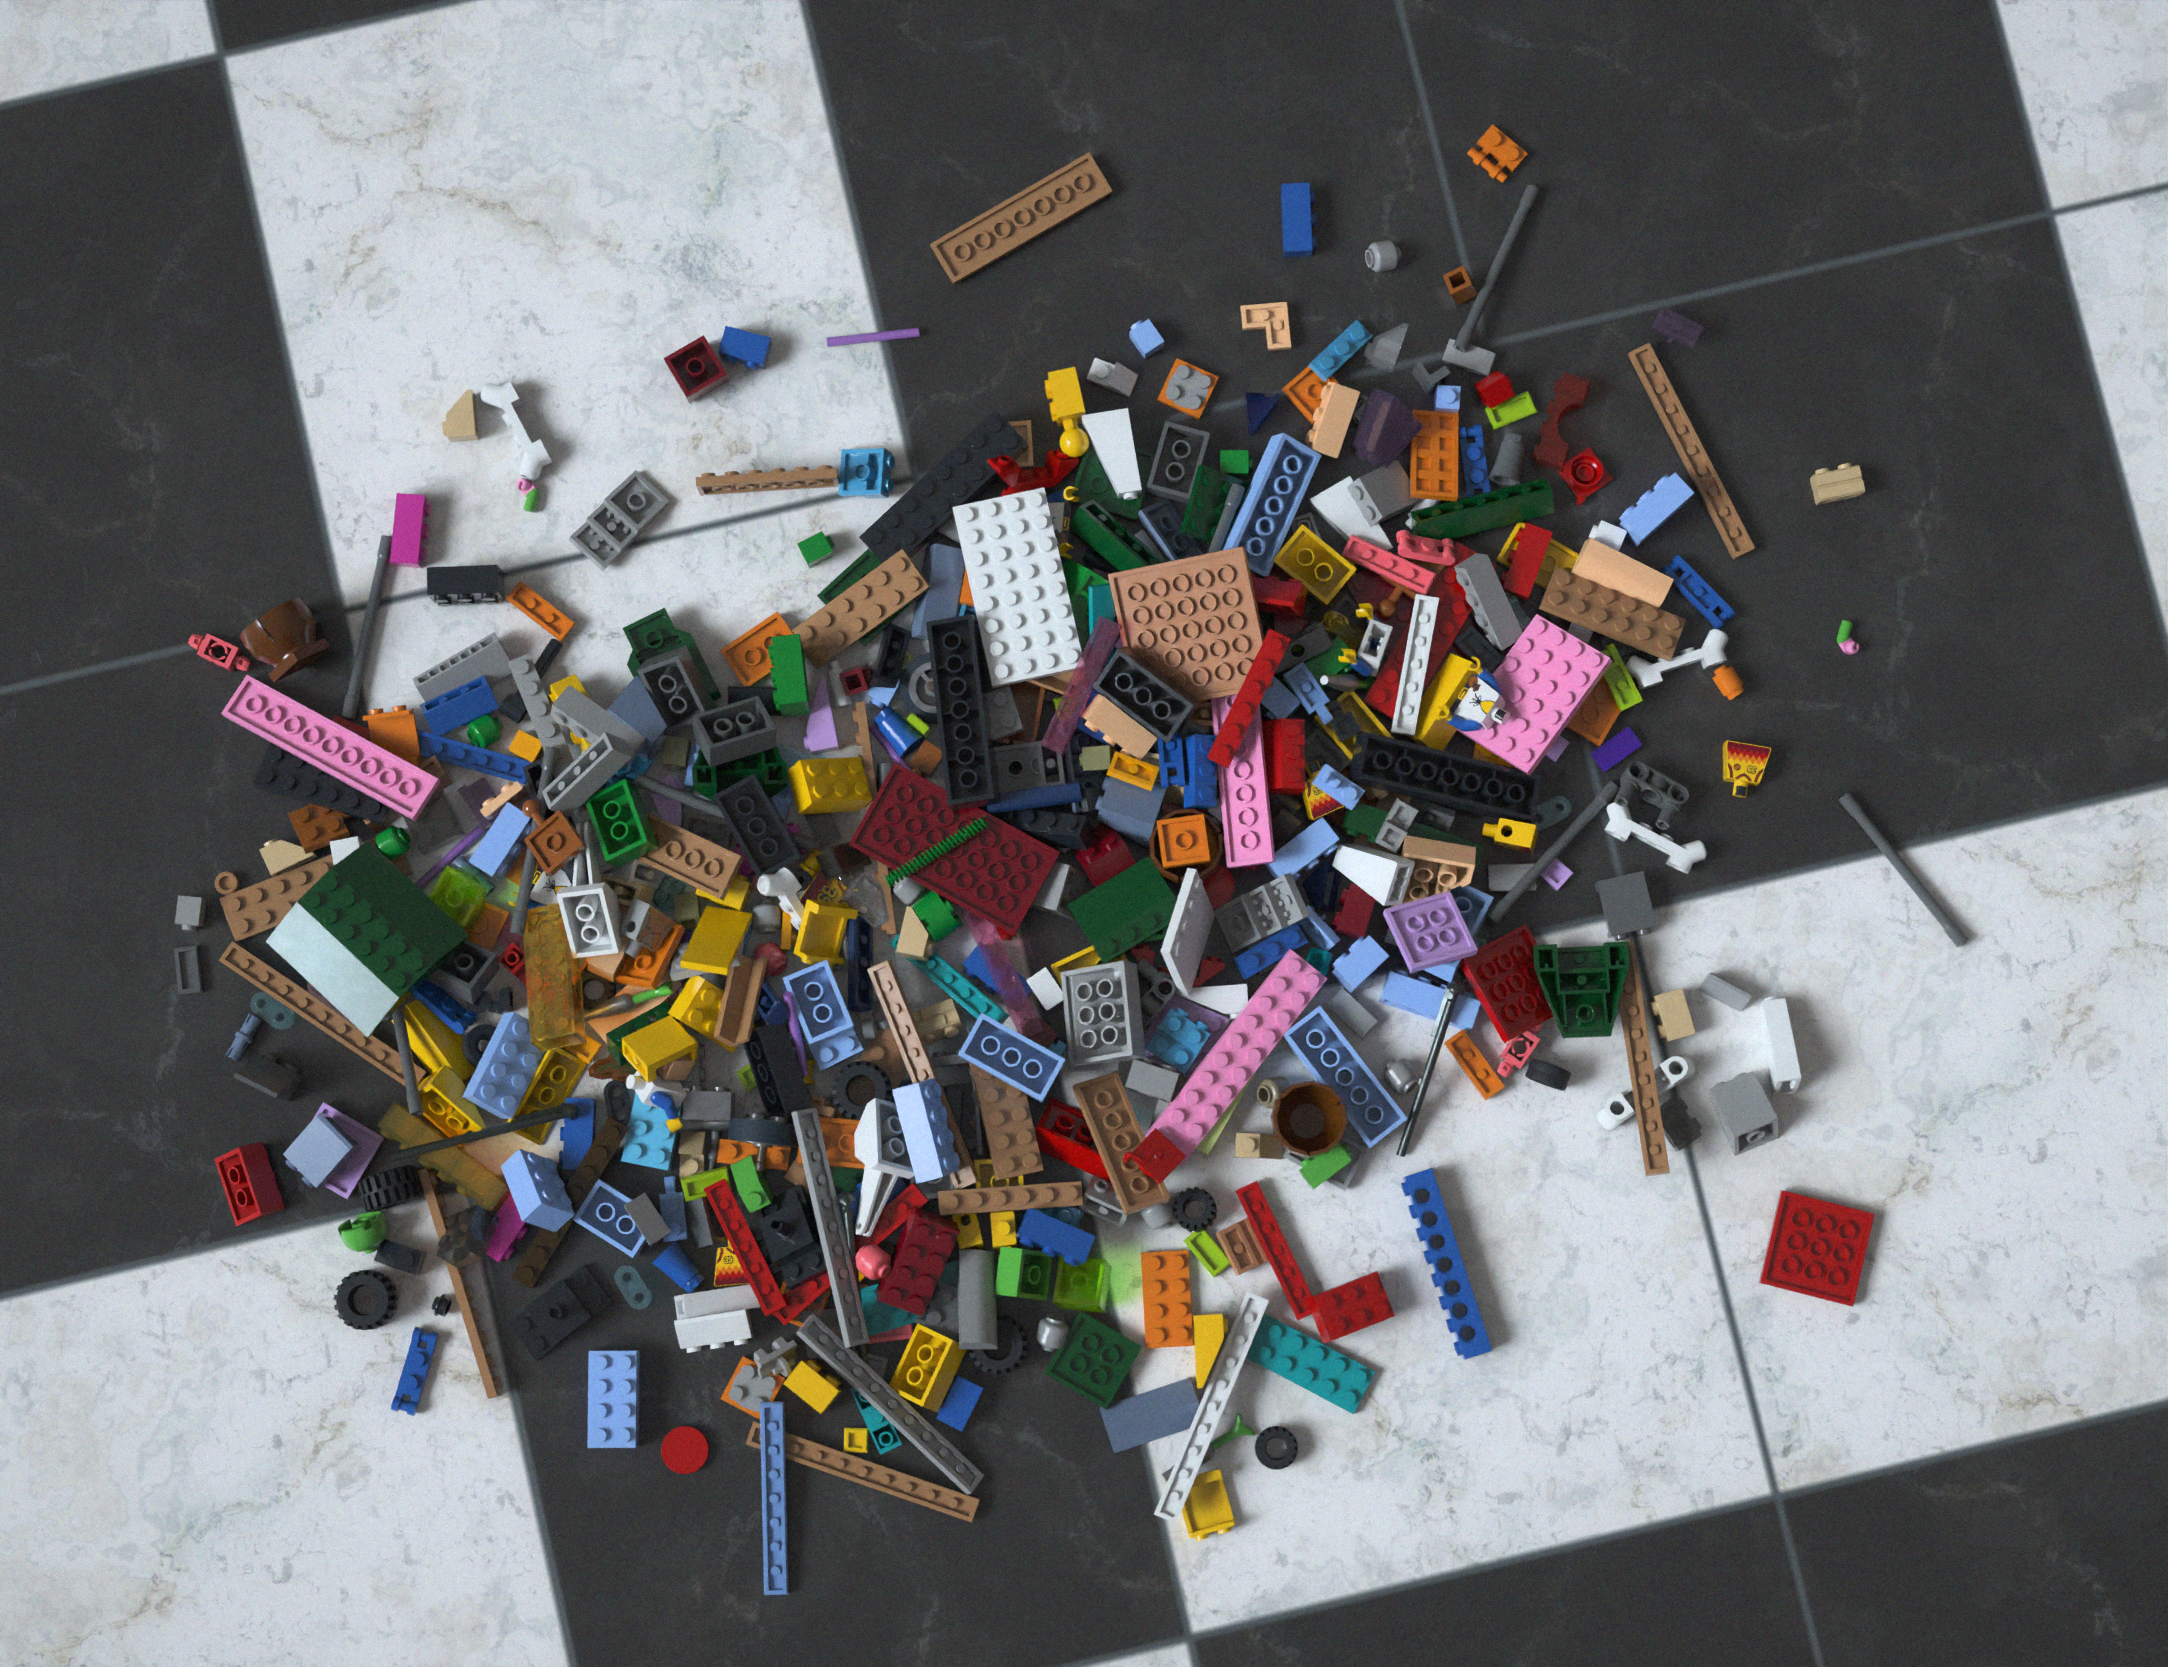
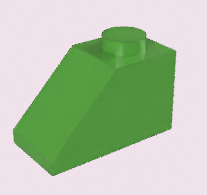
[730,1154,774,1213]

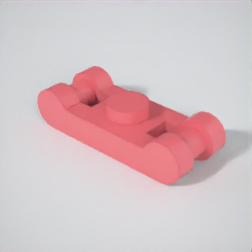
[1396,530,1456,565]

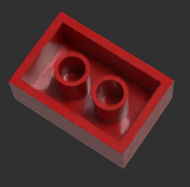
[1306,1271,1395,1343]

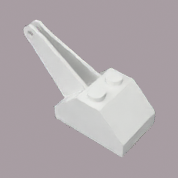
[557,822,622,958]
[854,1098,915,1237]

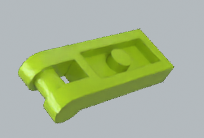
[1601,643,1643,712]

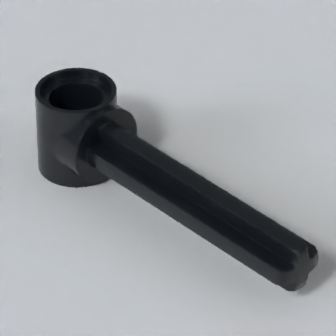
[498,638,563,724]

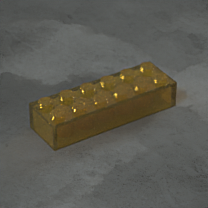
[523,903,586,1052]
[377,1102,511,1212]

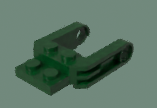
[622,608,722,702]

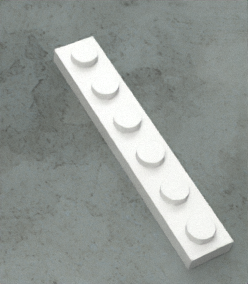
[1391,594,1439,737]

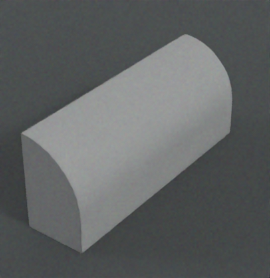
[413,632,512,702]
[957,1250,998,1349]

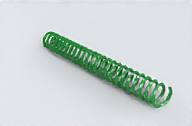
[885,815,989,887]

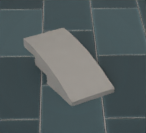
[569,470,670,571]
[1214,872,1310,954]

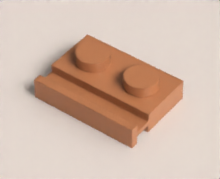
[1216,1218,1269,1276]

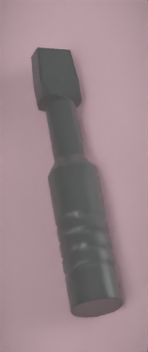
[708,1131,721,1170]

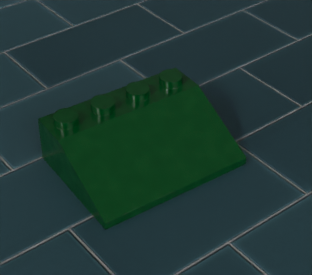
[1067,856,1177,964]

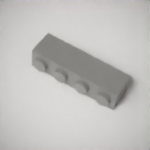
[1454,553,1523,650]
[551,685,646,768]
[542,732,632,817]

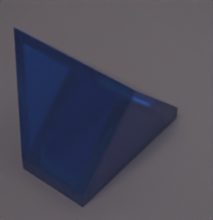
[1244,392,1281,437]

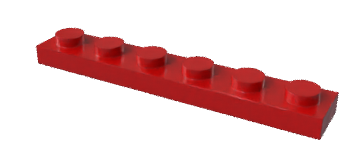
[1207,628,1291,768]
[704,1178,788,1317]
[1235,1181,1312,1320]

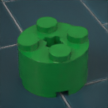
[911,891,964,943]

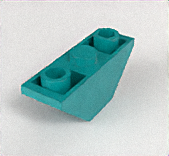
[850,1388,902,1455]

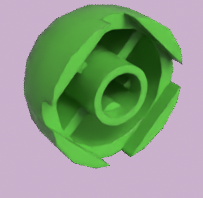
[338,1211,388,1254]

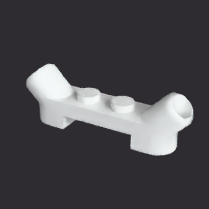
[481,381,552,480]
[1626,629,1729,690]
[1605,802,1707,874]
[757,867,805,930]
[1597,1055,1695,1130]

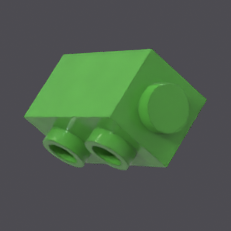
[1299,1143,1352,1190]

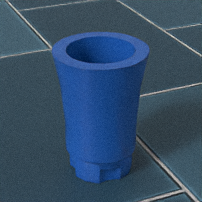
[874,706,925,759]
[652,1240,705,1294]

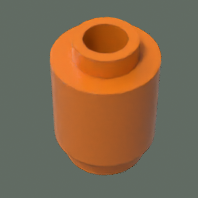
[1712,664,1745,700]

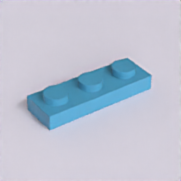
[1308,320,1373,382]

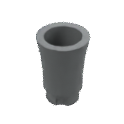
[1489,433,1526,487]

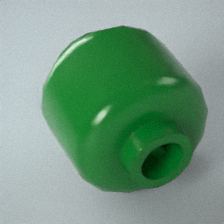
[466,714,503,749]
[374,826,411,861]

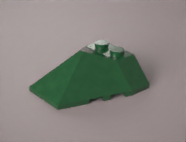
[692,745,788,803]
[1533,941,1630,1039]

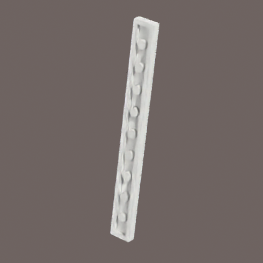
[1154,1291,1269,1524]

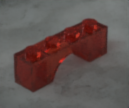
[1533,372,1591,472]

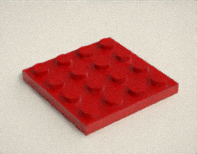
[1459,924,1554,1043]
[1759,1190,1875,1307]

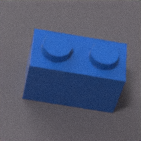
[718,326,772,370]
[936,1375,984,1432]

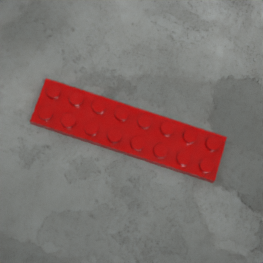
[1363,542,1498,720]

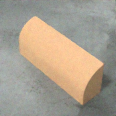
[1571,538,1674,608]
[587,968,683,1043]

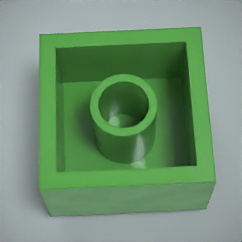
[995,1246,1052,1301]

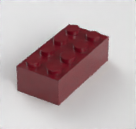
[876,1206,960,1316]

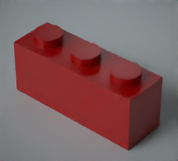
[1499,523,1553,601]

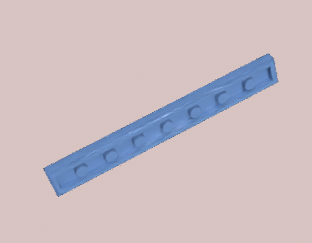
[760,1401,789,1595]

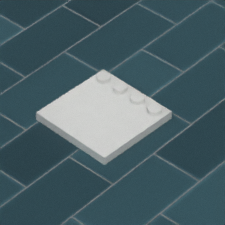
[1161,868,1215,997]

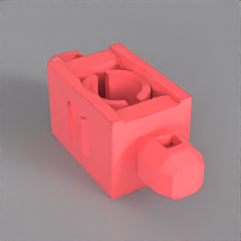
[188,633,252,672]
[1497,1023,1542,1078]

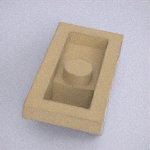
[679,1131,706,1178]

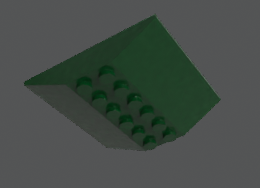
[266,841,470,1038]

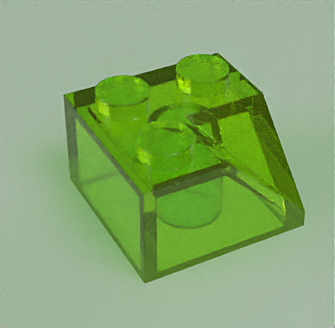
[429,865,487,930]
[1053,1256,1112,1313]

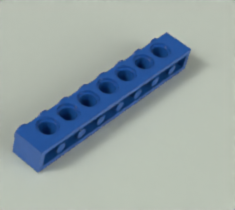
[1401,1168,1492,1360]

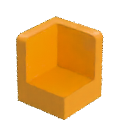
[509,730,544,763]

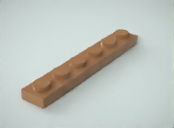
[938,1181,1083,1216]

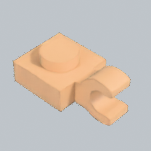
[811,1094,843,1119]

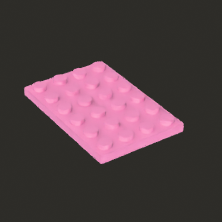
[1456,614,1613,776]

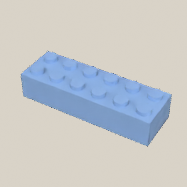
[1221,433,1321,579]
[1282,1006,1407,1149]

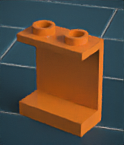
[363,705,422,766]

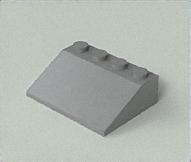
[1061,960,1146,1066]

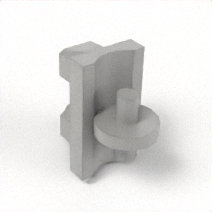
[754,1336,798,1379]

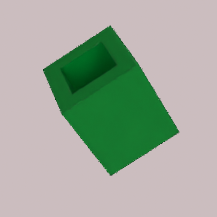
[1220,450,1253,478]
[797,531,836,568]

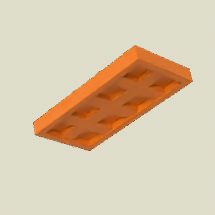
[1410,410,1459,501]
[1141,1250,1193,1348]

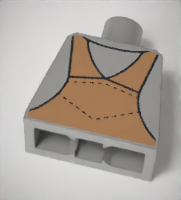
[620,897,676,958]

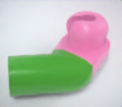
[517,478,539,513]
[1837,620,1859,655]

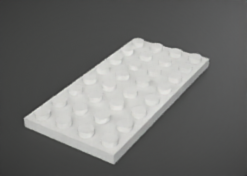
[952,488,1085,688]

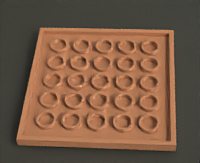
[1108,546,1274,701]

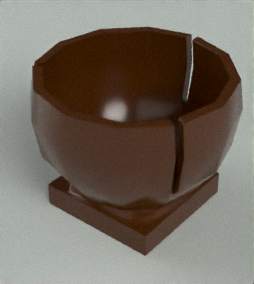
[239,597,330,682]
[1149,809,1225,885]
[1270,1080,1348,1158]

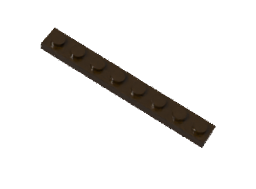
[511,1115,630,1289]

